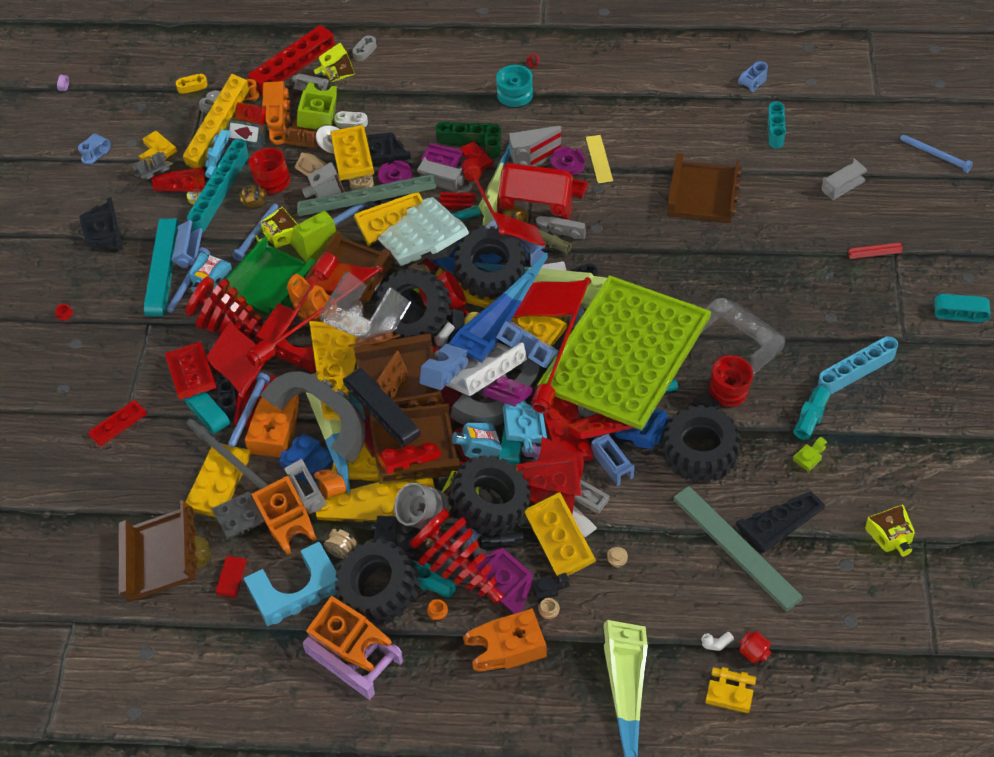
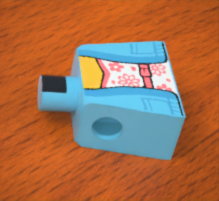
[190,252,232,292]
[452,423,502,458]

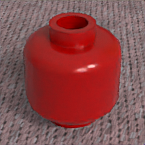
[738,631,772,663]

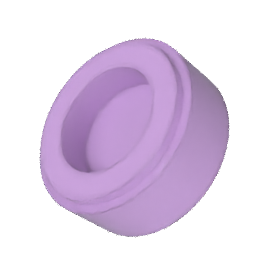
[57,75,69,92]

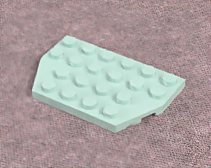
[378,197,469,266]

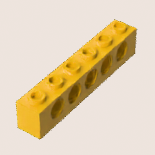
[183,74,249,169]

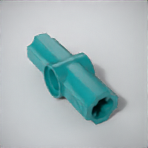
[793,385,831,440]
[413,560,457,598]

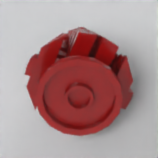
[185,276,264,342]
[410,509,504,603]

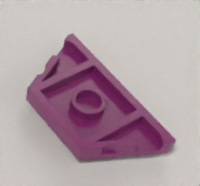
[471,548,533,614]

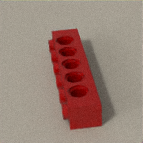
[247,25,335,96]

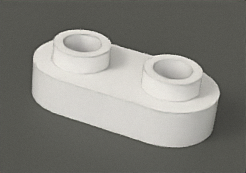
[334,111,368,128]

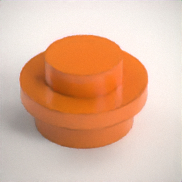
[427,599,448,620]

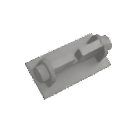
[293,73,329,91]

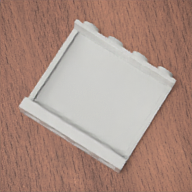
[434,342,527,396]

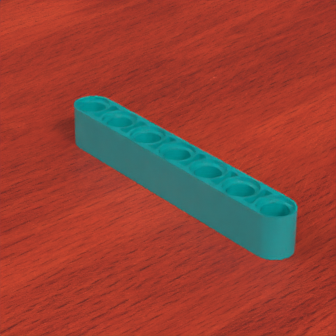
[187,139,249,233]
[144,218,179,317]

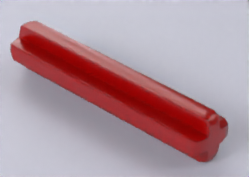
[848,242,903,259]

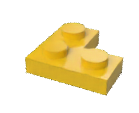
[139,131,177,167]

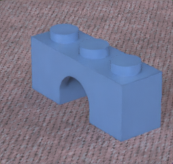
[496,321,559,368]
[419,344,468,390]

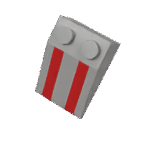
[509,126,561,167]

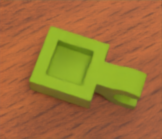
[793,437,827,472]

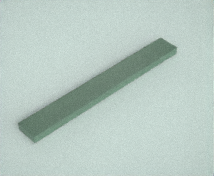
[297,174,436,216]
[674,486,803,612]

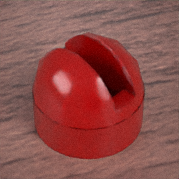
[527,53,540,68]

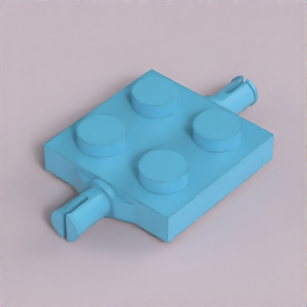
[205,129,231,178]
[502,400,547,453]

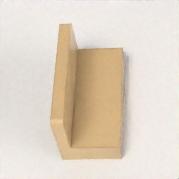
[294,152,337,176]

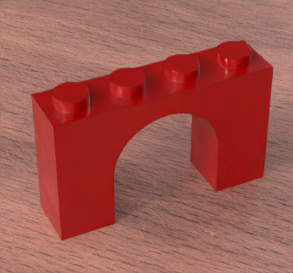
[256,303,317,374]

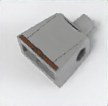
[302,162,345,198]

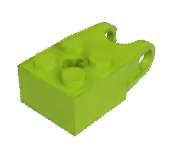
[297,82,337,130]

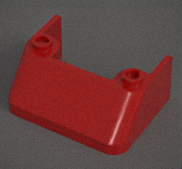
[497,163,573,220]

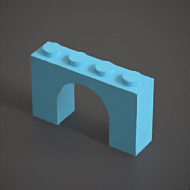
[244,542,338,627]

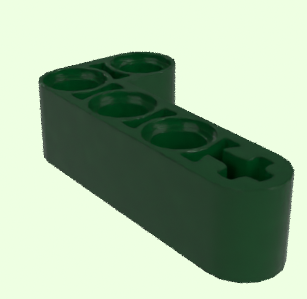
[435,122,502,159]

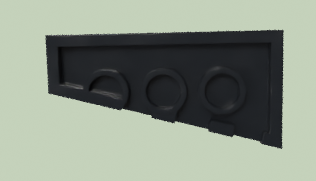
[736,491,825,553]

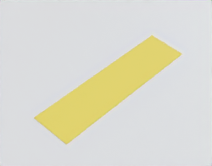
[586,135,613,183]

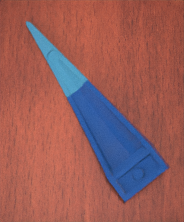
[449,253,548,363]

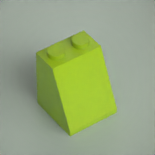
[290,211,336,262]

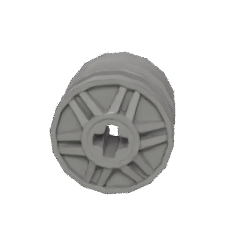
[394,483,450,529]

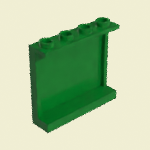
[224,236,316,317]

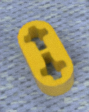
[176,74,208,94]

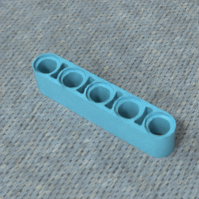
[817,337,898,394]

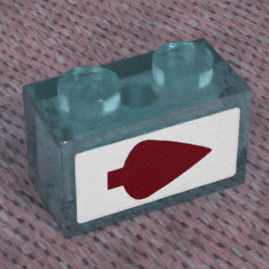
[228,119,267,148]

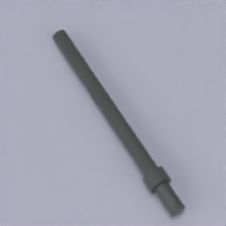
[187,419,268,489]

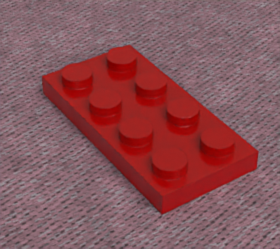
[165,341,217,400]
[543,397,594,461]

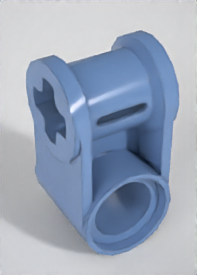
[738,61,768,92]
[78,133,111,164]

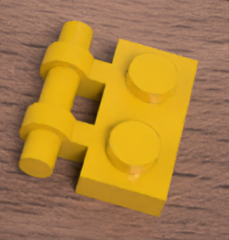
[706,667,756,714]

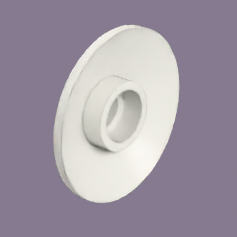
[316,126,339,154]

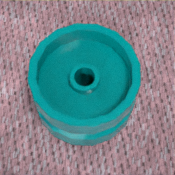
[496,65,533,107]

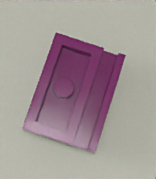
[421,143,462,168]
[483,376,532,407]

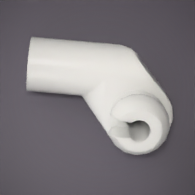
[434,322,455,347]
[701,631,734,651]

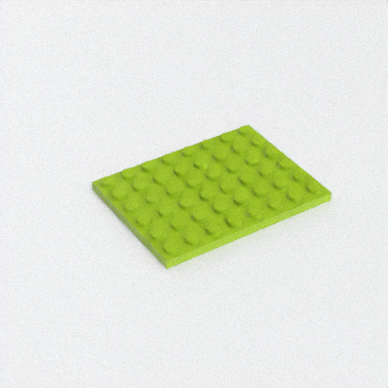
[537,275,711,430]

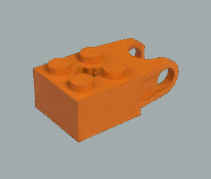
[262,81,291,145]
[287,274,341,323]
[245,394,299,458]
[251,476,317,555]
[306,596,392,672]
[463,608,547,671]

